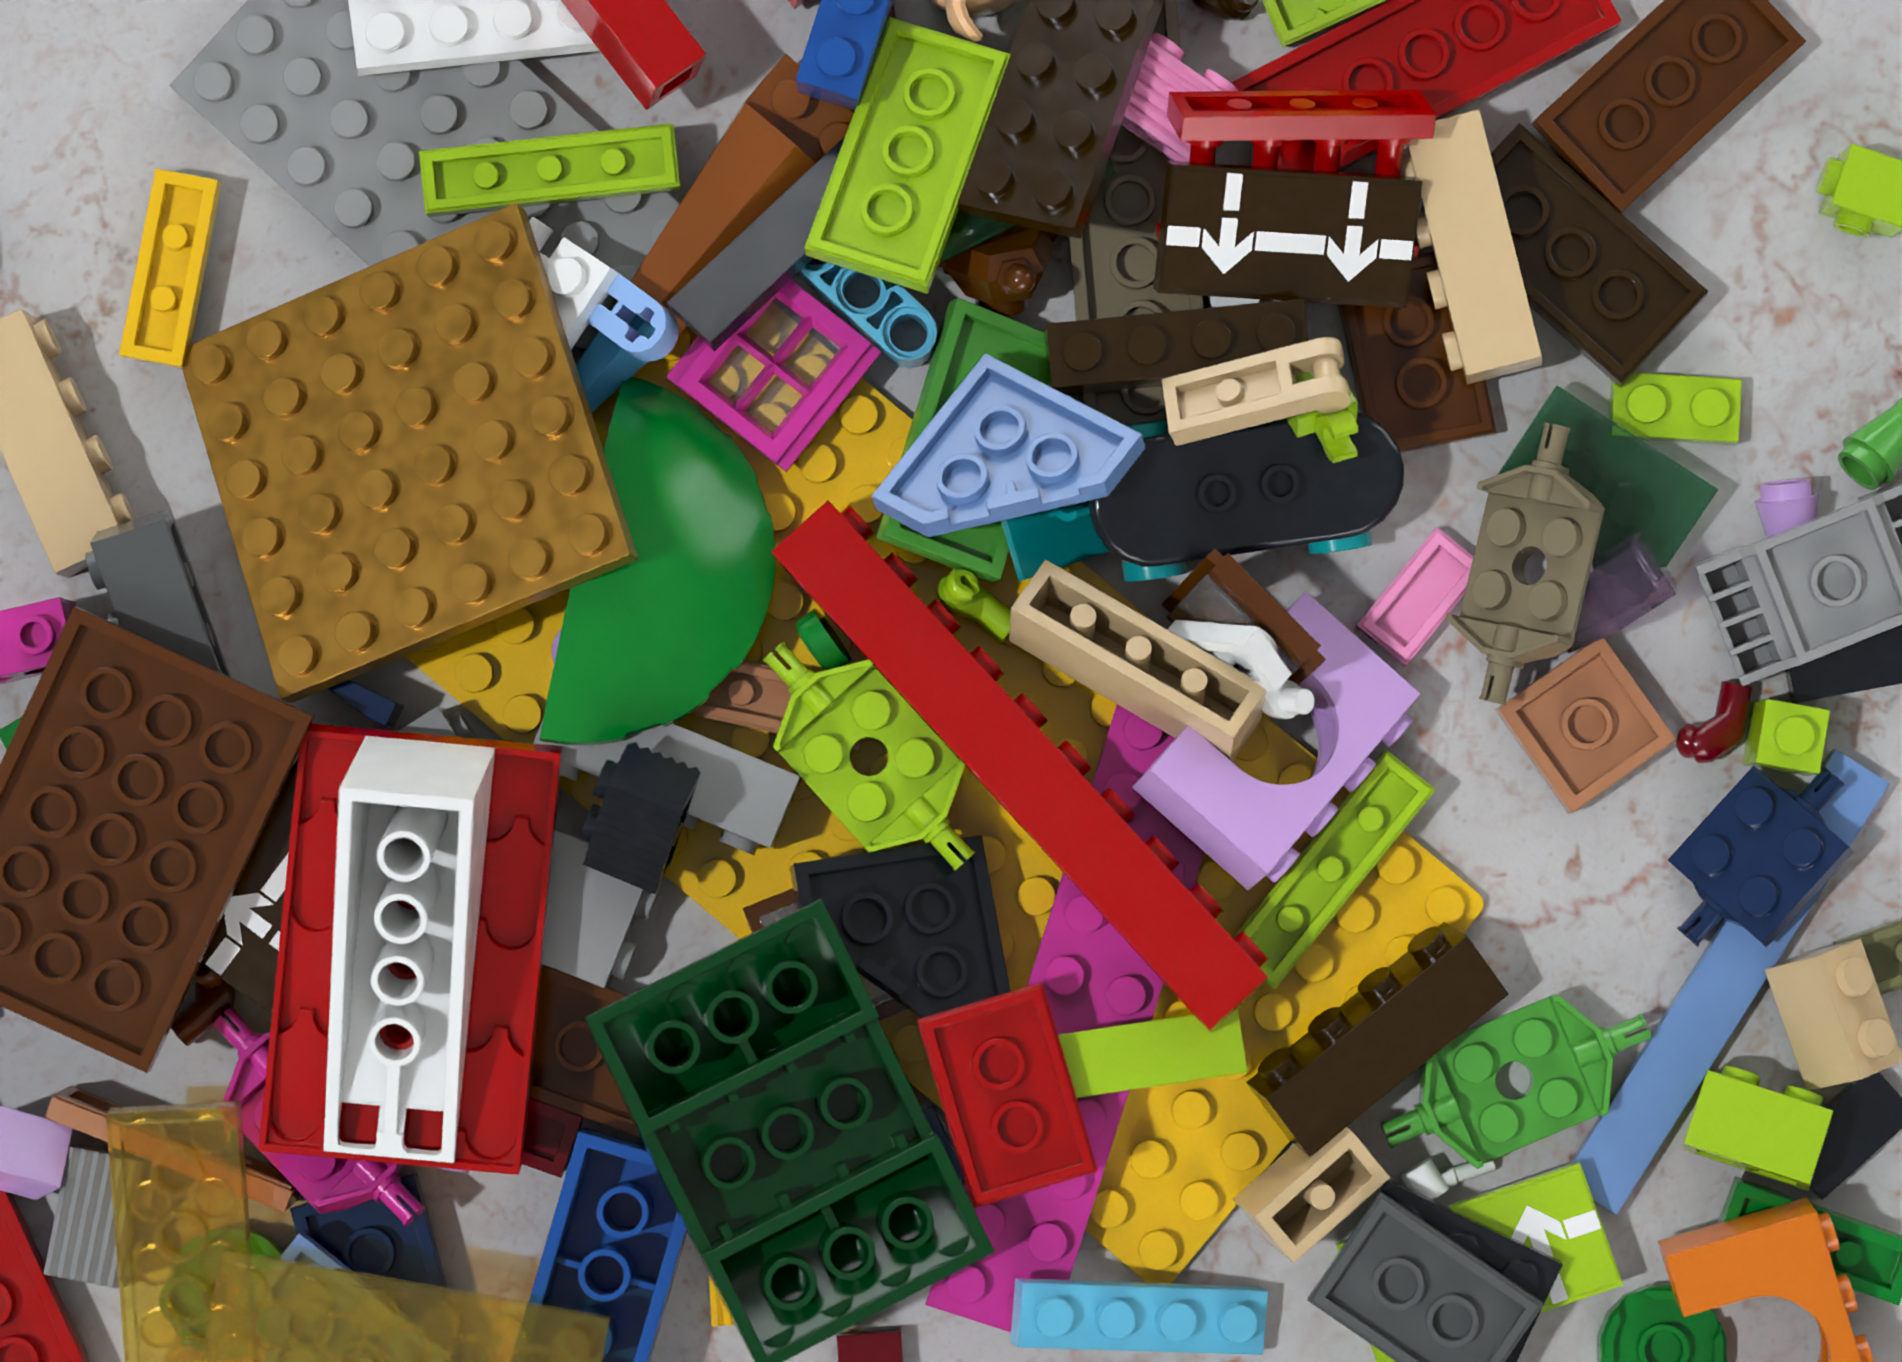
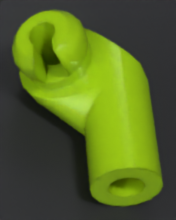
[937,569,1011,644]

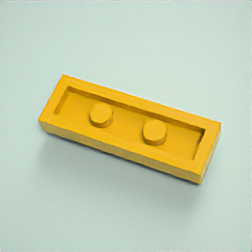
[119,168,222,369]

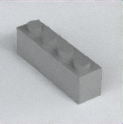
[532,720,802,855]

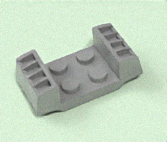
[1694,481,1902,686]

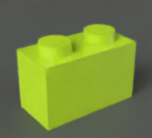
[1684,1065,1833,1191]

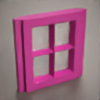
[666,280,882,473]

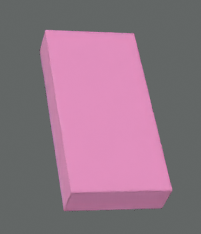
[1355,527,1473,667]

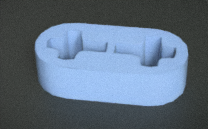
[587,267,679,361]

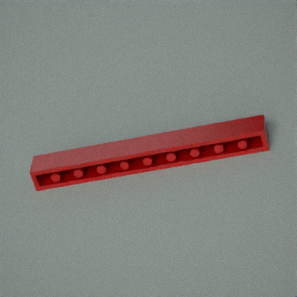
[771,500,1268,1033]

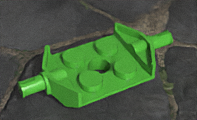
[1380,994,1652,1169]

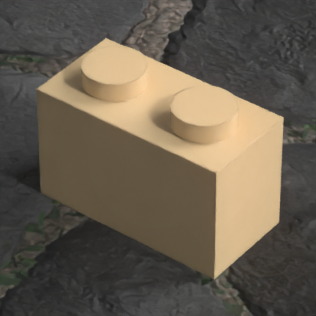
[1764,938,1902,1091]
[1233,1127,1390,1264]

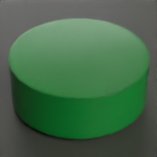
[795,608,852,670]

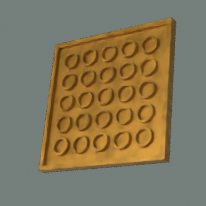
[182,203,639,703]

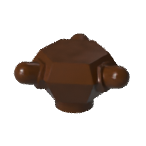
[938,220,1058,317]

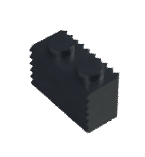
[579,742,701,894]

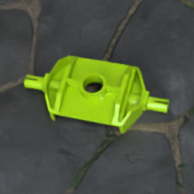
[763,642,975,871]

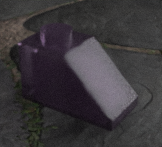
[1567,530,1677,653]

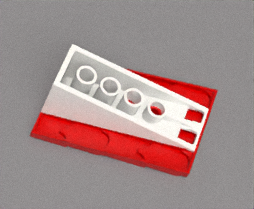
[258,723,563,1175]

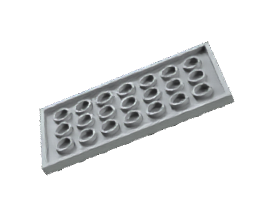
[169,0,680,365]

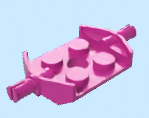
[213,1007,425,1227]

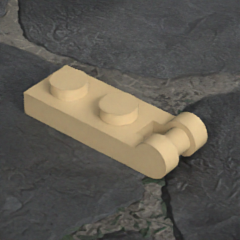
[1162,337,1351,446]

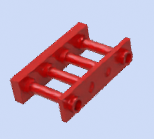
[1155,90,1436,257]

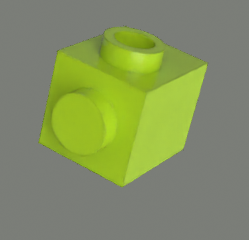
[1816,143,1902,238]

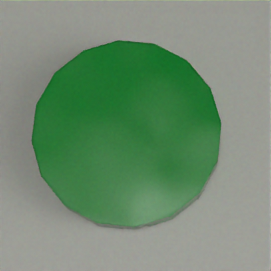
[1597,1285,1727,1362]

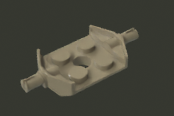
[1446,423,1605,705]

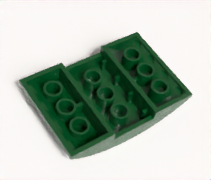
[584,899,995,1362]

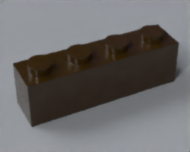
[1044,299,1309,395]
[1246,922,1509,1157]

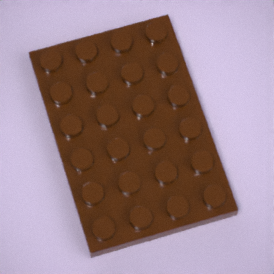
[0,607,315,1073]

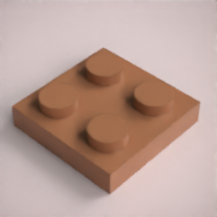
[1495,635,1676,814]

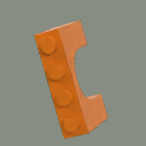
[1657,1197,1874,1362]

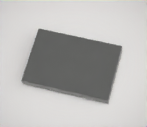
[1307,1191,1544,1362]

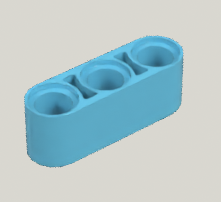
[797,262,937,368]

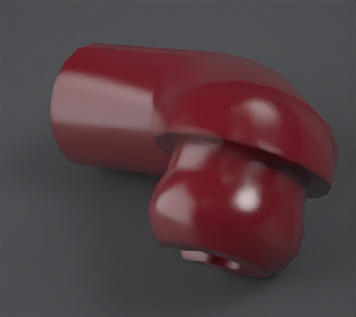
[1676,681,1753,763]

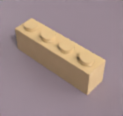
[1401,109,1542,384]
[0,309,136,578]
[1009,559,1267,762]

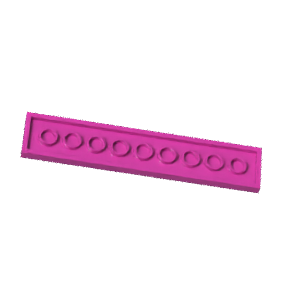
[925,704,1234,1332]

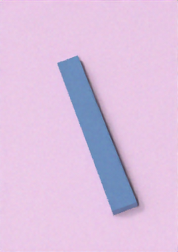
[1569,749,1890,1215]

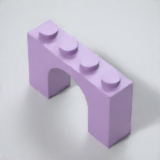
[1132,591,1421,891]

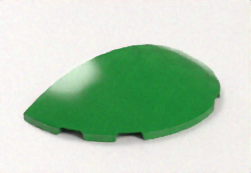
[540,377,775,745]

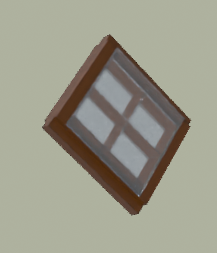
[1161,548,1326,685]

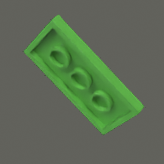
[876,297,1049,583]

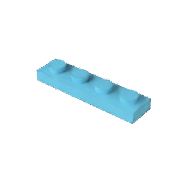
[1010,1278,1268,1355]

